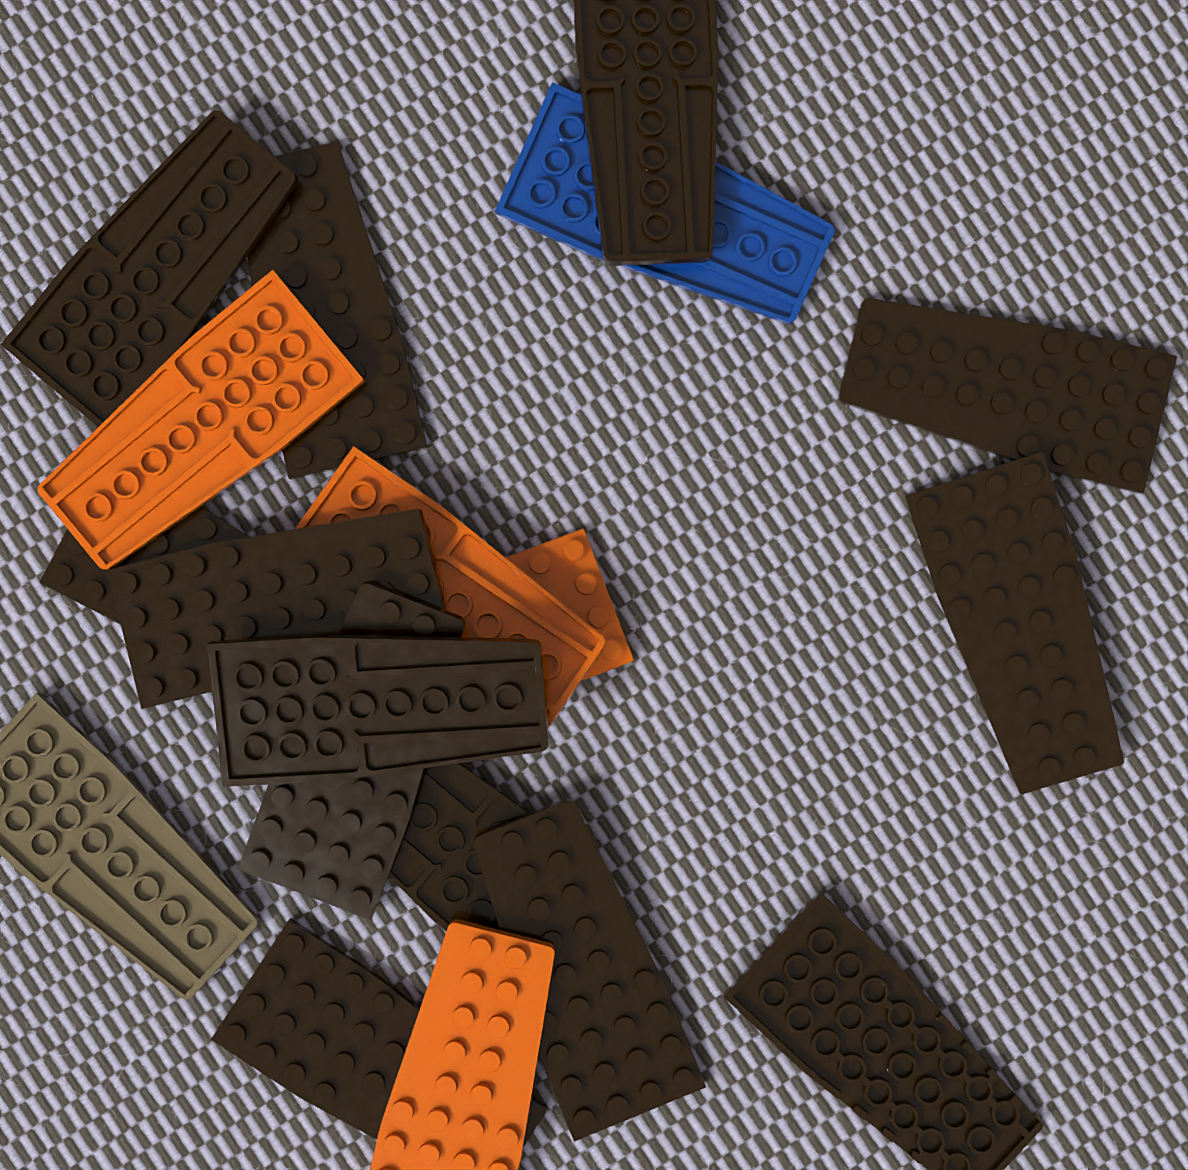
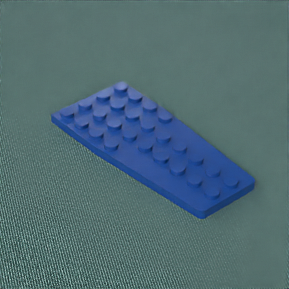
[495,82,835,324]

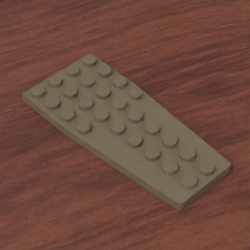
[0,692,259,1000]

